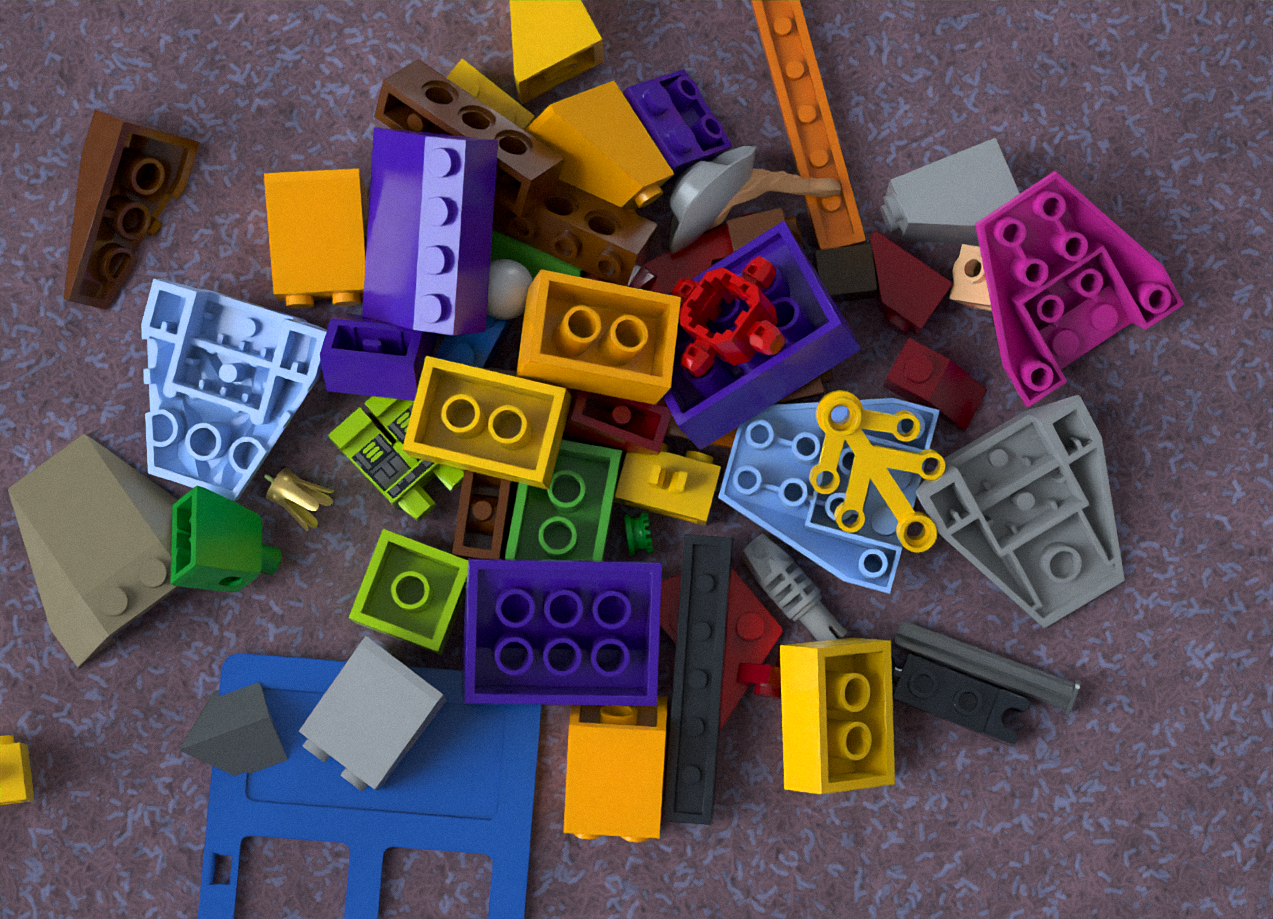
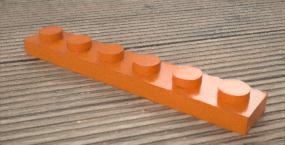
[750,0,866,250]

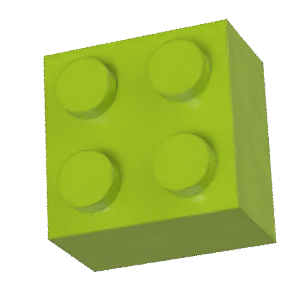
[349,529,468,656]

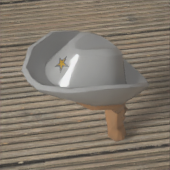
[669,146,841,254]

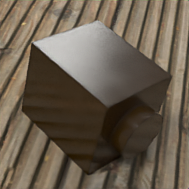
[811,244,877,302]

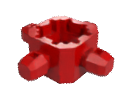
[672,256,785,377]

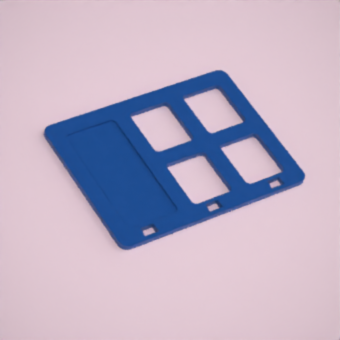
[198,653,542,919]

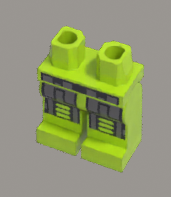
[328,396,464,522]

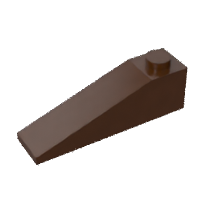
[64,109,200,310]

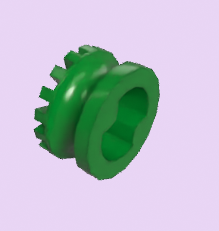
[624,511,653,557]

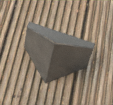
[179,682,288,776]

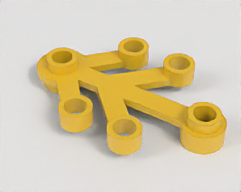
[809,390,945,553]

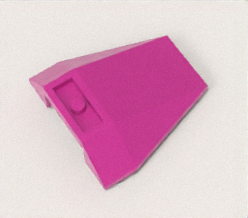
[975,171,1184,407]

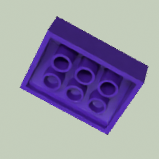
[362,127,498,335]
[663,221,861,450]
[461,558,662,706]

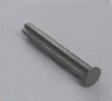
[894,621,1081,716]

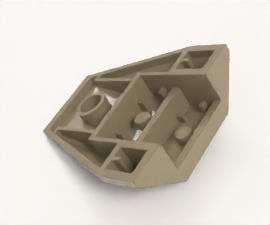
[8,434,180,668]

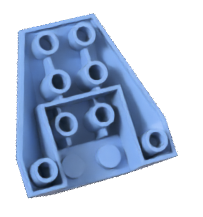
[718,398,940,594]

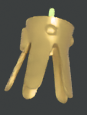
[264,467,334,531]

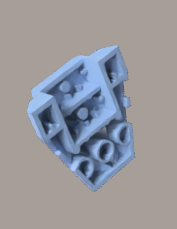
[141,279,327,501]

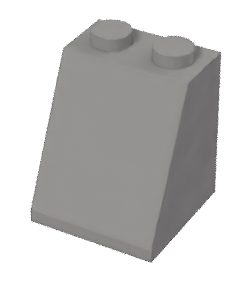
[880,138,1020,244]
[299,636,447,792]

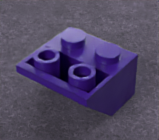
[622,69,733,188]
[319,313,438,401]

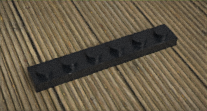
[663,534,734,825]

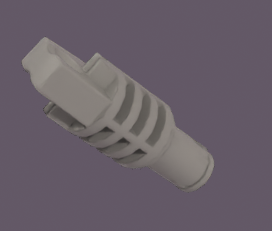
[740,533,848,641]

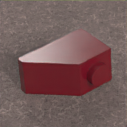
[868,230,953,337]
[882,338,987,431]
[563,389,671,455]

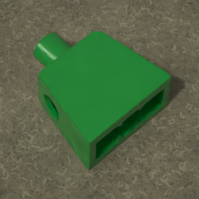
[171,485,281,593]

